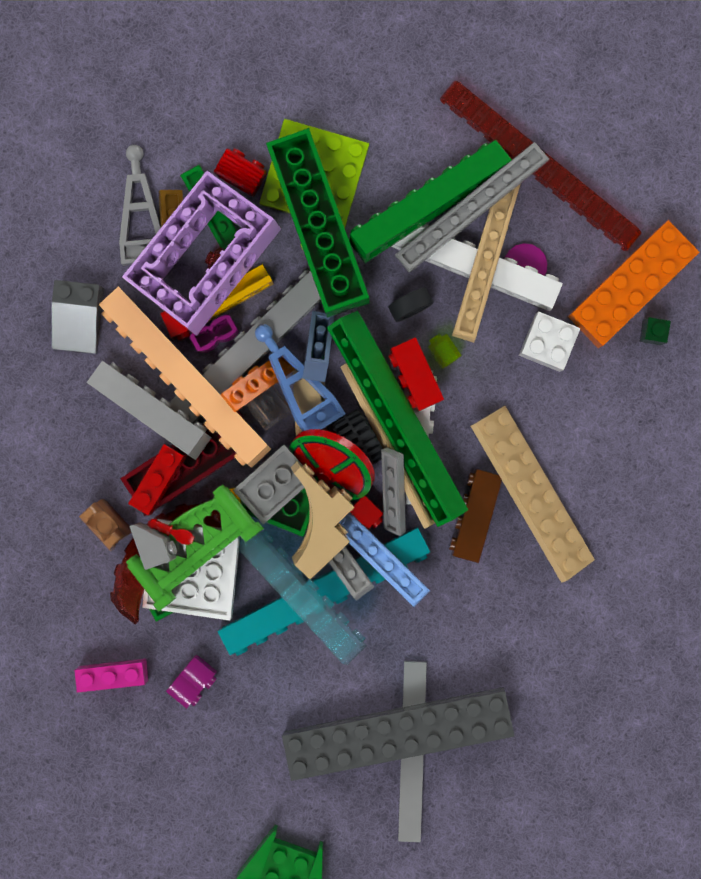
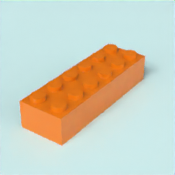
[567,220,700,348]

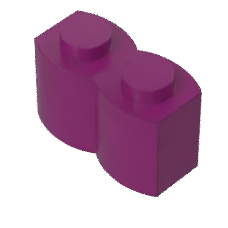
[190,315,239,353]
[166,654,217,709]

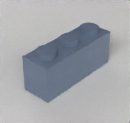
[302,311,334,382]

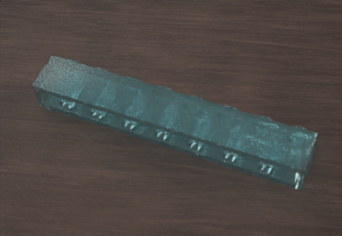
[239,516,367,665]

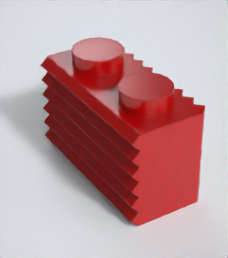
[214,148,267,197]

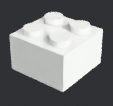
[519,311,580,372]

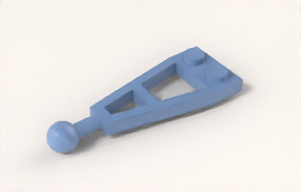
[255,324,346,432]

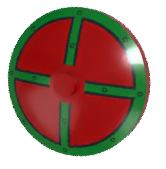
[289,429,375,500]

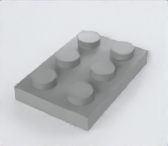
[233,445,304,524]

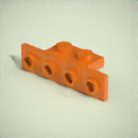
[221,357,295,412]

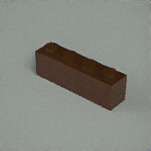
[449,469,502,563]

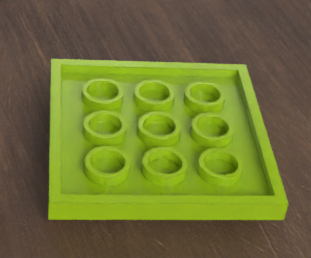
[259,119,369,228]

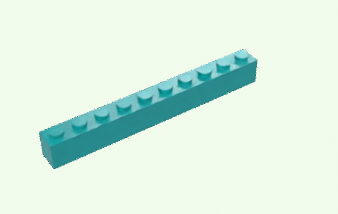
[217,527,430,656]

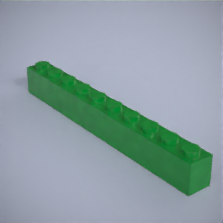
[327,311,468,527]

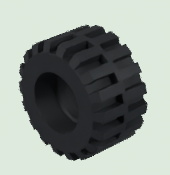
[333,409,383,465]

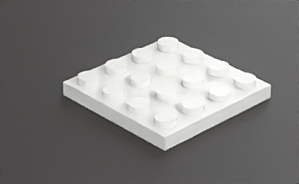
[142,518,240,620]

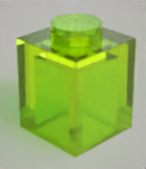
[427,333,462,369]

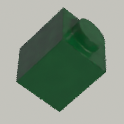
[639,317,671,345]

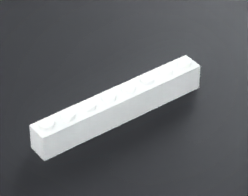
[391,224,563,311]

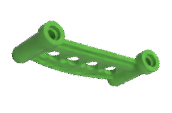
[126,484,264,612]

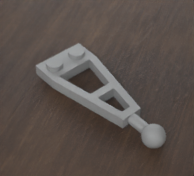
[119,145,161,266]

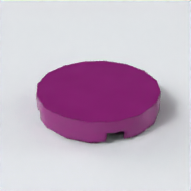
[505,243,547,276]

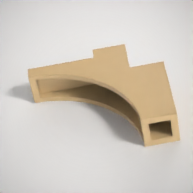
[291,461,354,579]

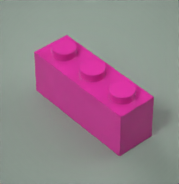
[74,659,149,693]

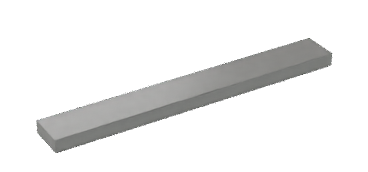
[395,142,549,273]
[398,661,427,842]

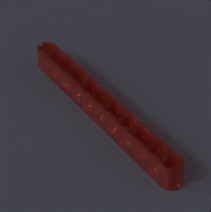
[440,80,641,251]

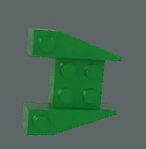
[235,825,323,879]

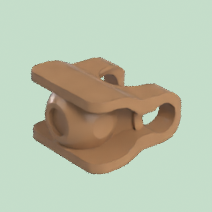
[79,499,132,552]

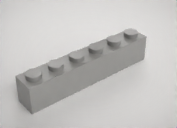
[86,361,212,460]

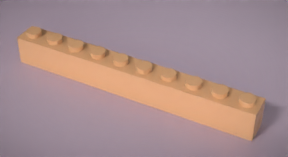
[99,286,271,468]

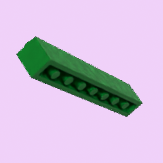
[349,140,512,263]

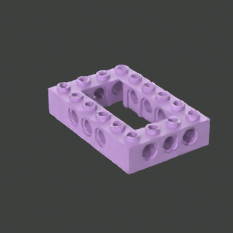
[122,171,281,336]

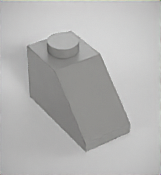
[129,522,177,570]

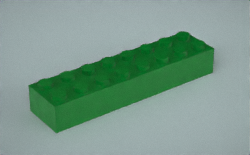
[266,128,370,318]

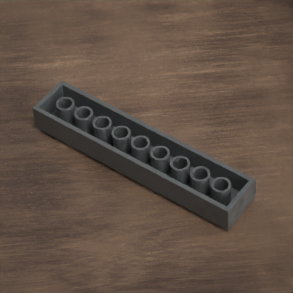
[282,687,515,781]

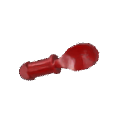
[148,519,195,545]

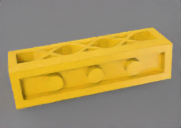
[207,264,274,323]

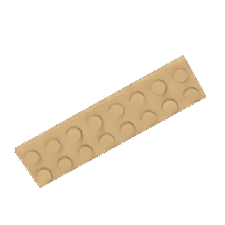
[471,406,595,583]

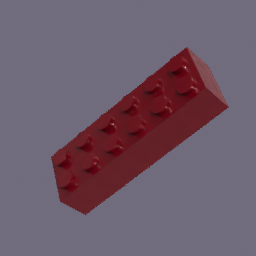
[120,410,251,516]

